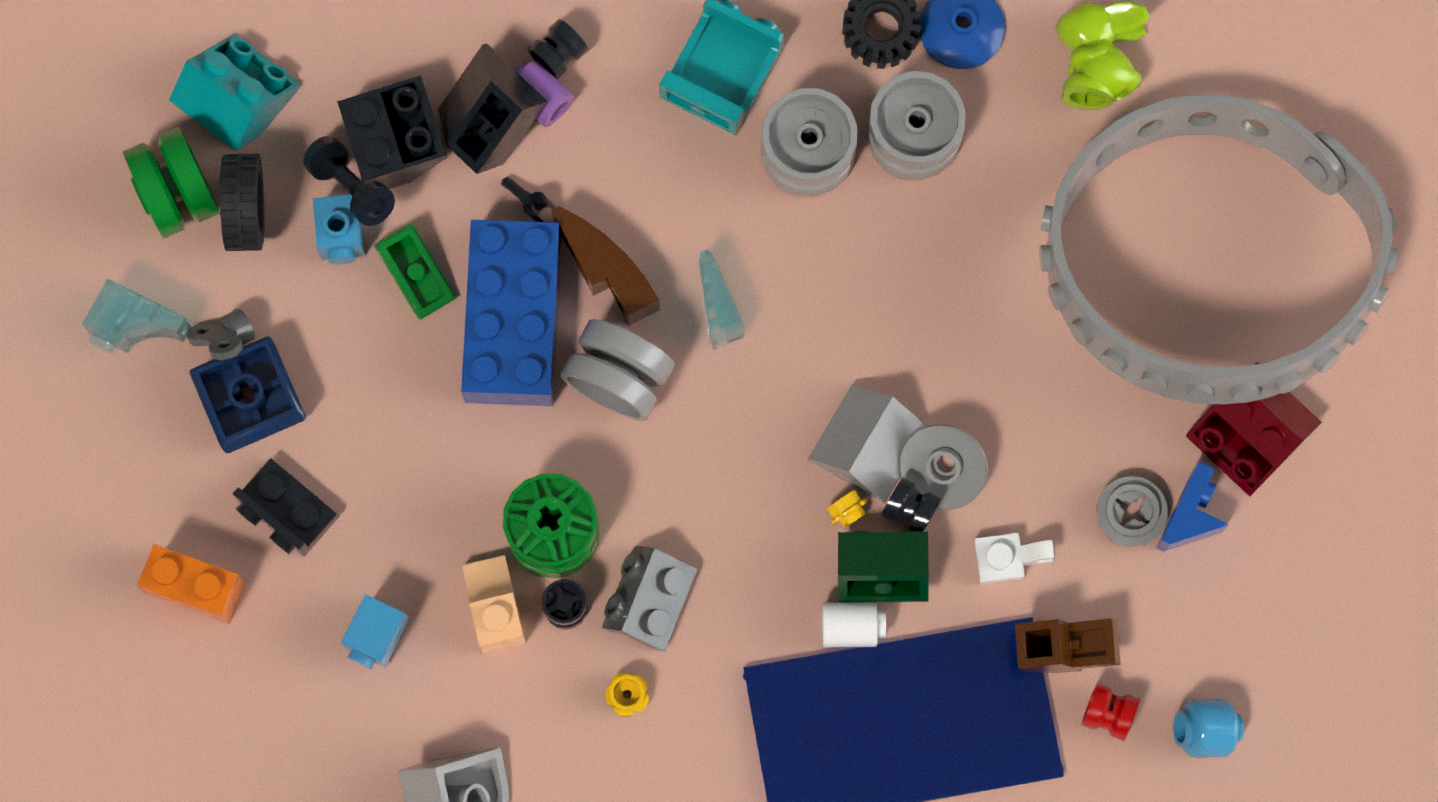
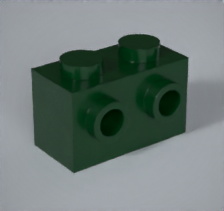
[838,530,929,602]

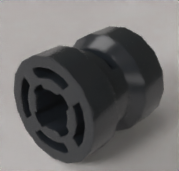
[527,19,588,80]
[881,477,941,532]
[541,579,588,630]

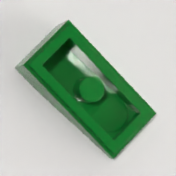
[373,223,457,321]

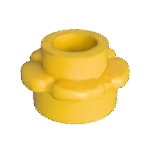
[826,489,868,529]
[605,672,649,717]

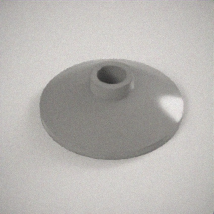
[900,424,988,510]

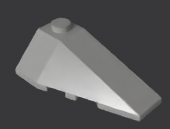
[399,747,509,802]

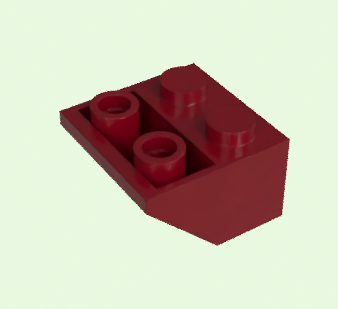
[1186,362,1322,497]

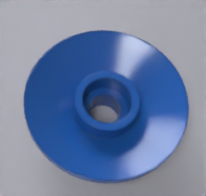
[920,0,1005,69]

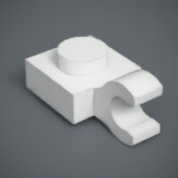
[974,533,1055,585]

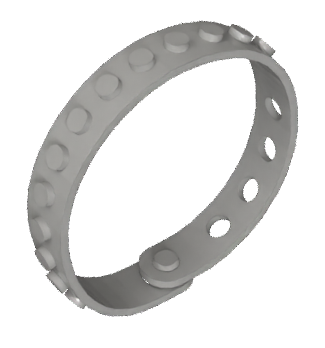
[1039,95,1398,404]

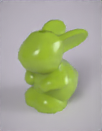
[1055,0,1150,110]

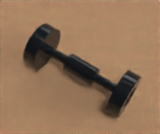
[303,136,395,226]

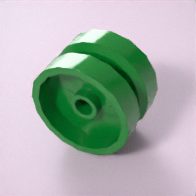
[123,126,220,239]

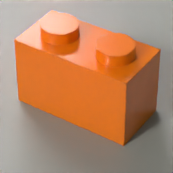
[137,544,245,624]

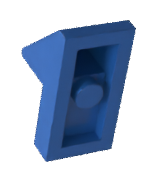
[1156,461,1228,551]

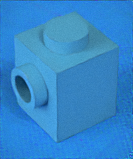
[313,194,365,264]
[341,594,410,670]

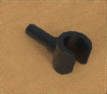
[501,176,556,222]

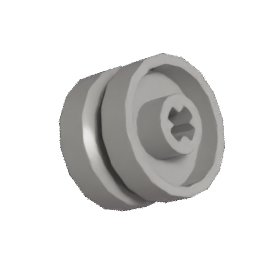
[867,71,966,180]
[761,88,857,196]
[561,319,675,421]

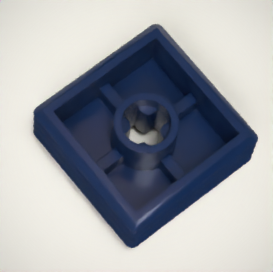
[189,336,306,453]

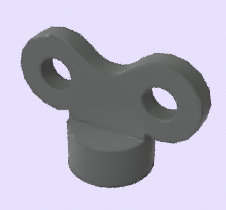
[187,308,255,360]

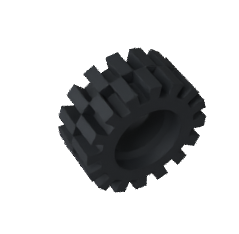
[842,0,921,69]

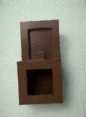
[1015,618,1121,673]

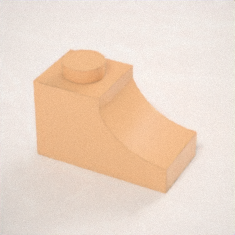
[462,555,526,654]

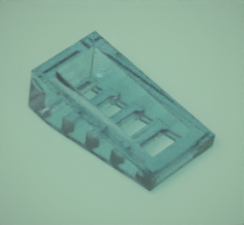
[699,249,744,350]

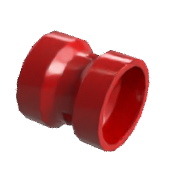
[1081,683,1140,741]

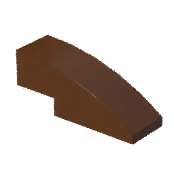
[552,206,660,325]

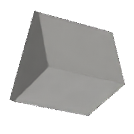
[808,384,927,504]

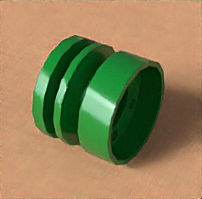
[503,473,599,578]

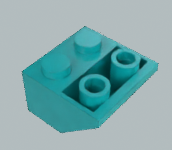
[169,34,301,151]

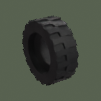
[220,154,264,251]

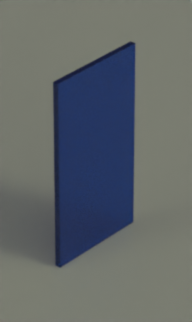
[743,617,1064,802]

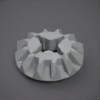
[1096,476,1168,548]

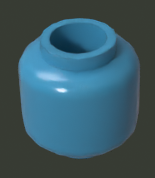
[1173,699,1244,758]

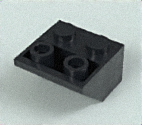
[438,43,548,174]
[337,75,447,189]

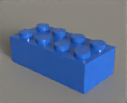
[461,219,561,406]

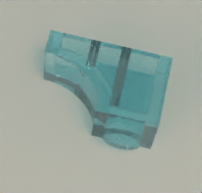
[82,278,191,353]

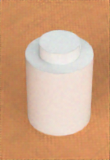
[822,602,886,647]

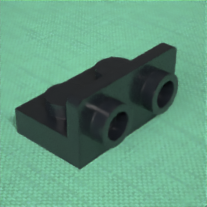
[232,458,339,557]

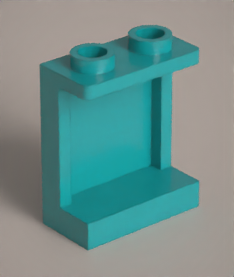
[659,0,784,136]

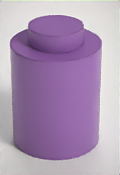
[514,60,575,127]

